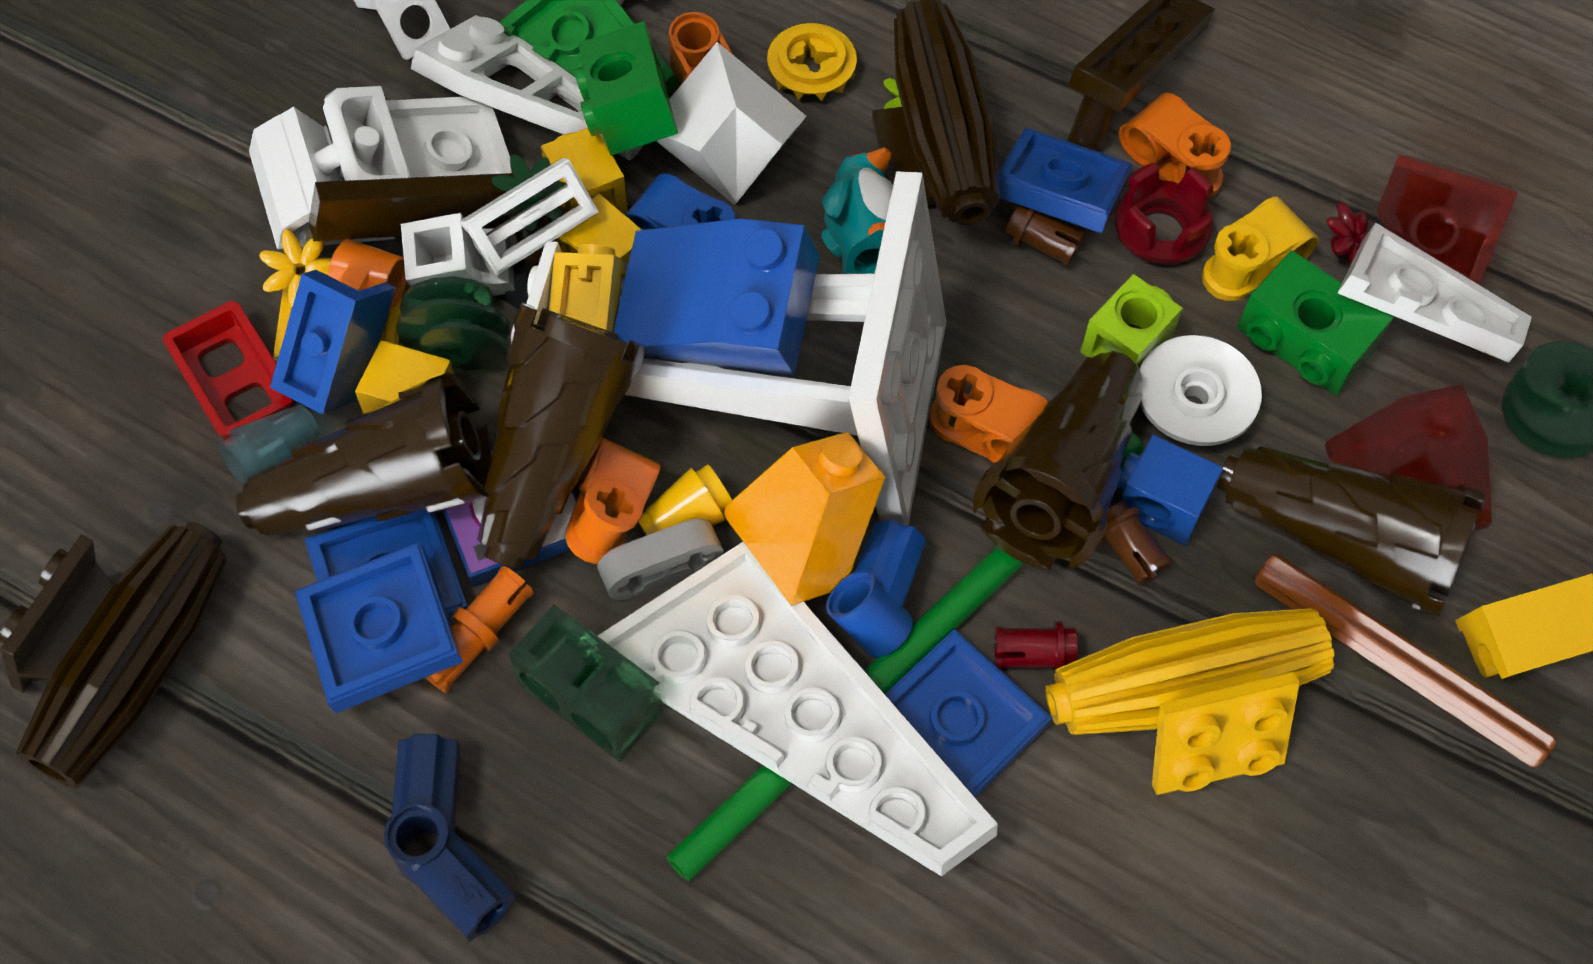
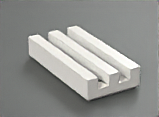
[460,158,599,276]

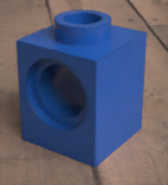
[1117,435,1224,546]

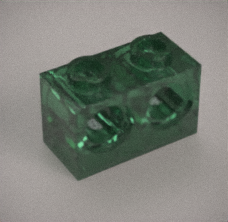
[509,604,663,762]

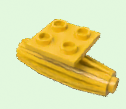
[1045,608,1334,795]

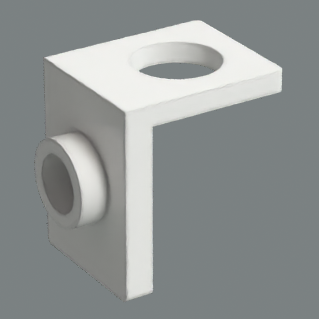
[354,0,450,60]

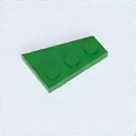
[499,0,681,93]

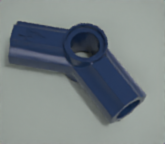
[384,734,516,942]

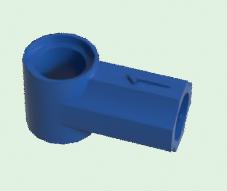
[826,519,927,658]

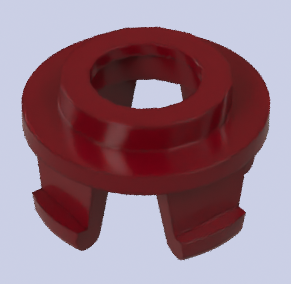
[1115,163,1214,265]

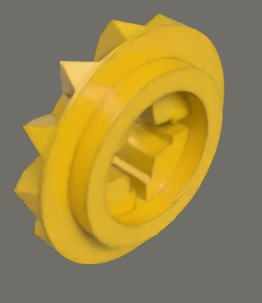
[767,23,857,102]

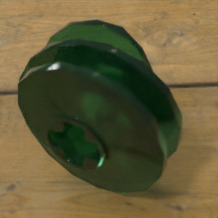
[396,276,511,370]
[1501,341,1593,459]

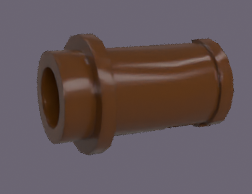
[1005,205,1085,266]
[1100,501,1173,586]

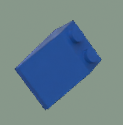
[613,218,820,376]

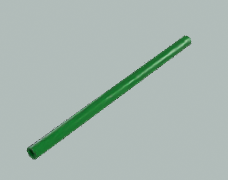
[666,433,1143,882]

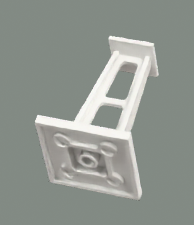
[511,171,946,526]

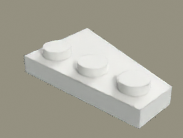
[1338,222,1532,362]

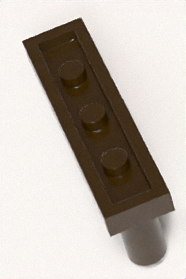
[1067,0,1215,152]
[308,173,555,274]

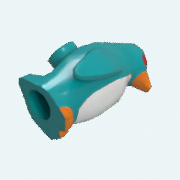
[821,147,893,274]

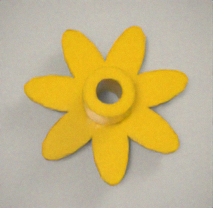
[259,229,331,308]

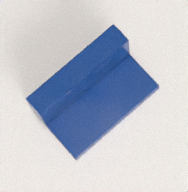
[270,270,396,415]

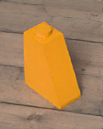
[723,432,885,606]

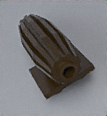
[872,0,1002,225]
[0,522,227,788]

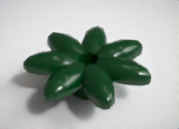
[491,154,566,232]

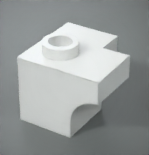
[401,213,515,336]

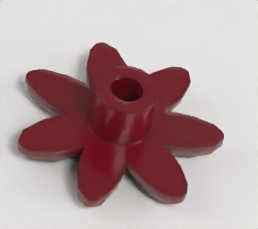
[1326,202,1368,265]

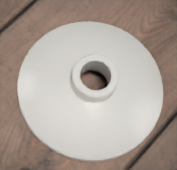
[1139,335,1262,446]

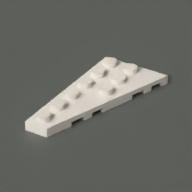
[586,542,998,876]

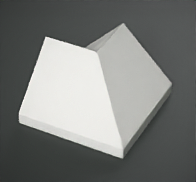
[657,42,807,205]

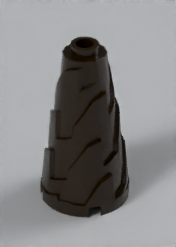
[477,303,647,568]
[973,351,1143,570]
[236,373,494,536]
[1217,446,1487,616]

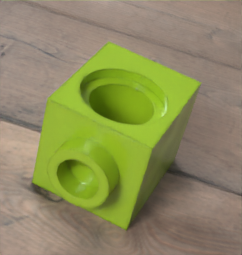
[1080,274,1183,370]

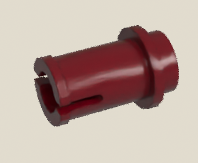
[994,621,1078,673]

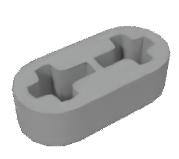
[597,518,724,600]

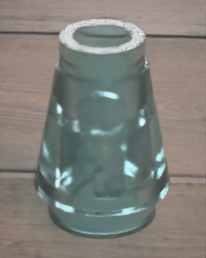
[219,404,320,485]

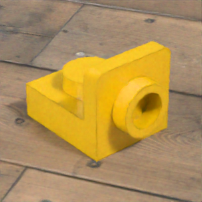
[548,244,628,332]

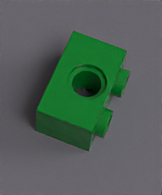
[574,21,678,156]
[1237,250,1394,396]

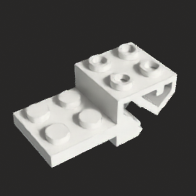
[249,86,512,249]

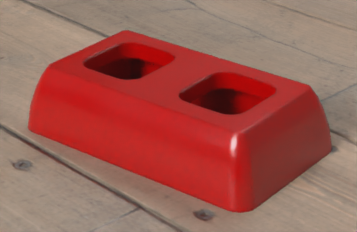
[163,301,296,442]

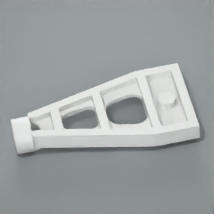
[411,15,643,160]

